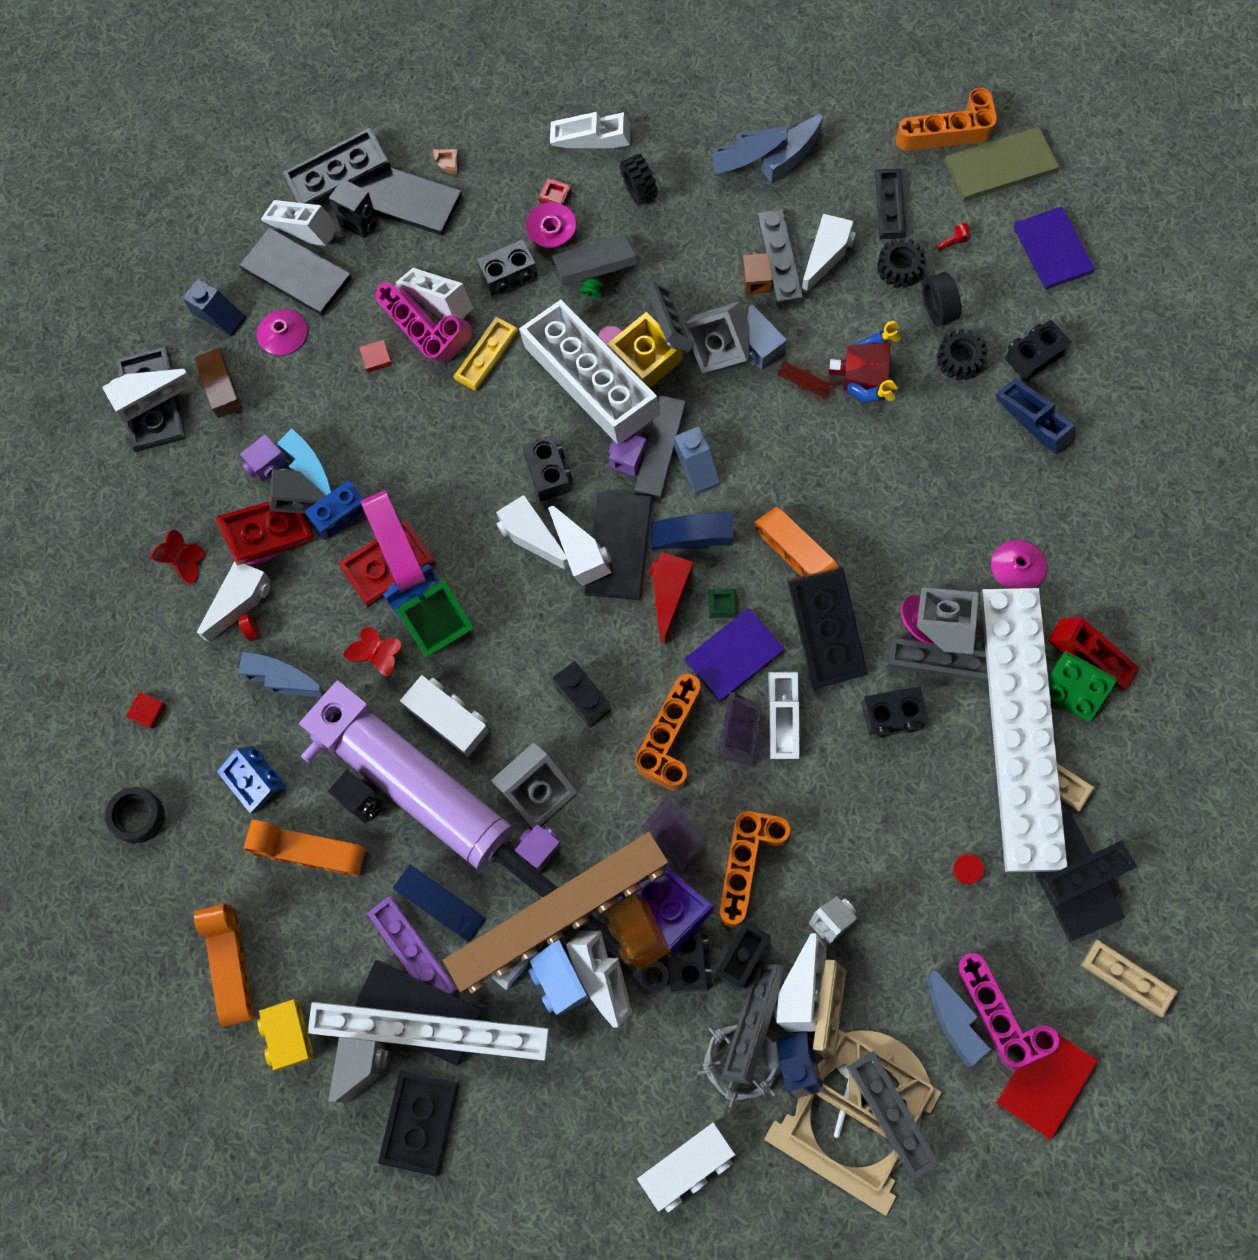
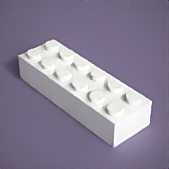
[519,300,660,445]

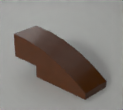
[195,348,243,419]

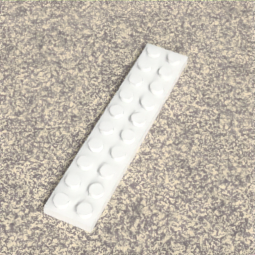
[980,588,1067,872]

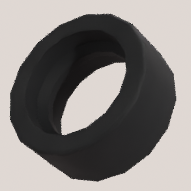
[922,272,962,326]
[105,787,165,844]

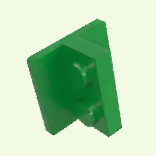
[1048,651,1117,722]

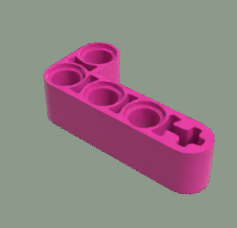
[375,282,472,363]
[360,490,427,593]
[958,953,1059,1070]

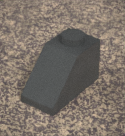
[270,469,326,514]

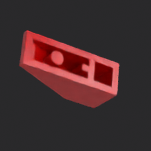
[649,552,693,644]
[1048,617,1139,690]

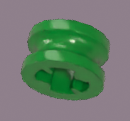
[579,278,604,299]

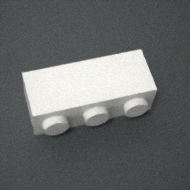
[400,675,489,758]
[637,1123,735,1213]

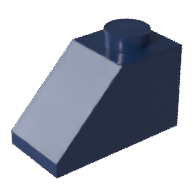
[182,279,246,336]
[778,1031,824,1099]

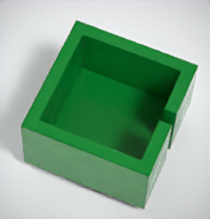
[394,580,474,657]

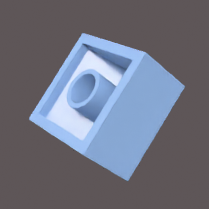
[528,940,590,1017]

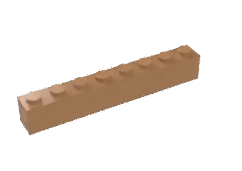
[443,832,670,994]

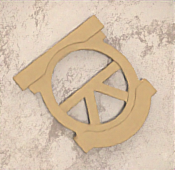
[764,1030,941,1216]

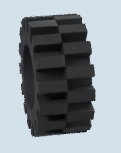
[619,153,658,205]
[877,238,926,288]
[937,329,988,381]

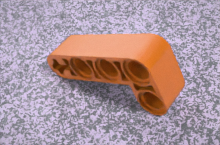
[896,88,997,151]
[754,507,839,576]
[636,674,700,791]
[719,811,790,928]
[243,820,367,877]
[194,903,254,1028]

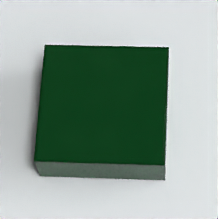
[708,589,737,618]

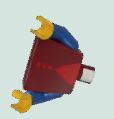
[829,321,902,403]

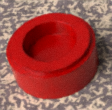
[238,613,261,642]
[953,854,984,885]

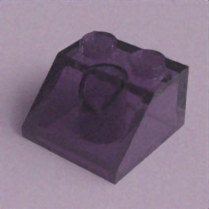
[717,692,766,767]
[642,797,708,873]

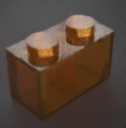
[606,893,670,970]

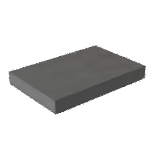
[552,235,638,286]

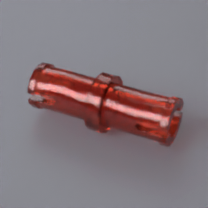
[777,360,832,399]

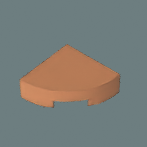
[433,149,458,174]

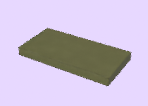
[944,127,1059,202]

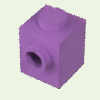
[609,432,647,476]
[240,435,287,482]
[515,824,560,872]

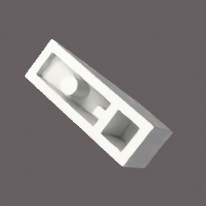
[261,200,339,246]
[802,214,856,293]
[396,268,473,320]
[102,369,194,423]
[496,495,570,570]
[548,506,612,586]
[197,561,271,642]
[809,896,857,945]
[774,933,827,1032]

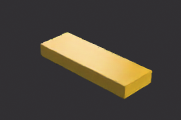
[453,317,518,391]

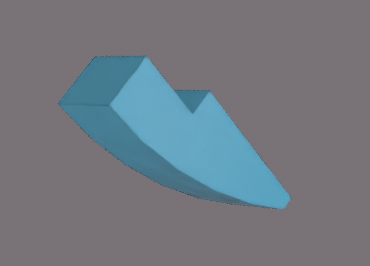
[277,428,333,495]

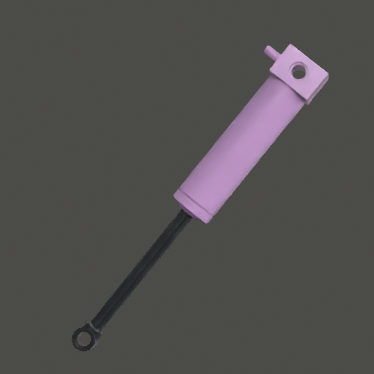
[299,680,669,994]

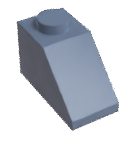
[747,304,787,370]
[674,427,720,494]

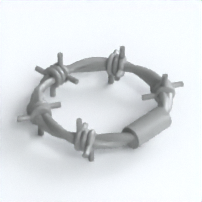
[697,1024,780,1108]

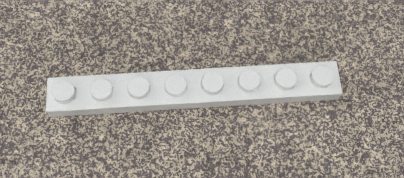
[308,1002,550,1060]

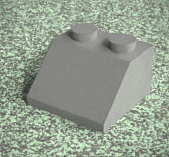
[686,301,750,373]
[917,588,979,654]
[491,743,577,828]
[328,1037,390,1103]

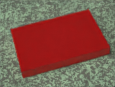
[216,501,314,566]
[338,519,436,607]
[995,1025,1098,1140]

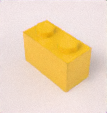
[257,999,315,1071]

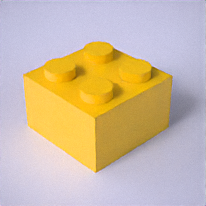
[607,312,682,389]

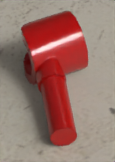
[936,223,970,251]

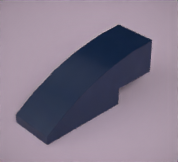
[996,378,1076,455]
[651,512,733,549]
[393,864,485,942]

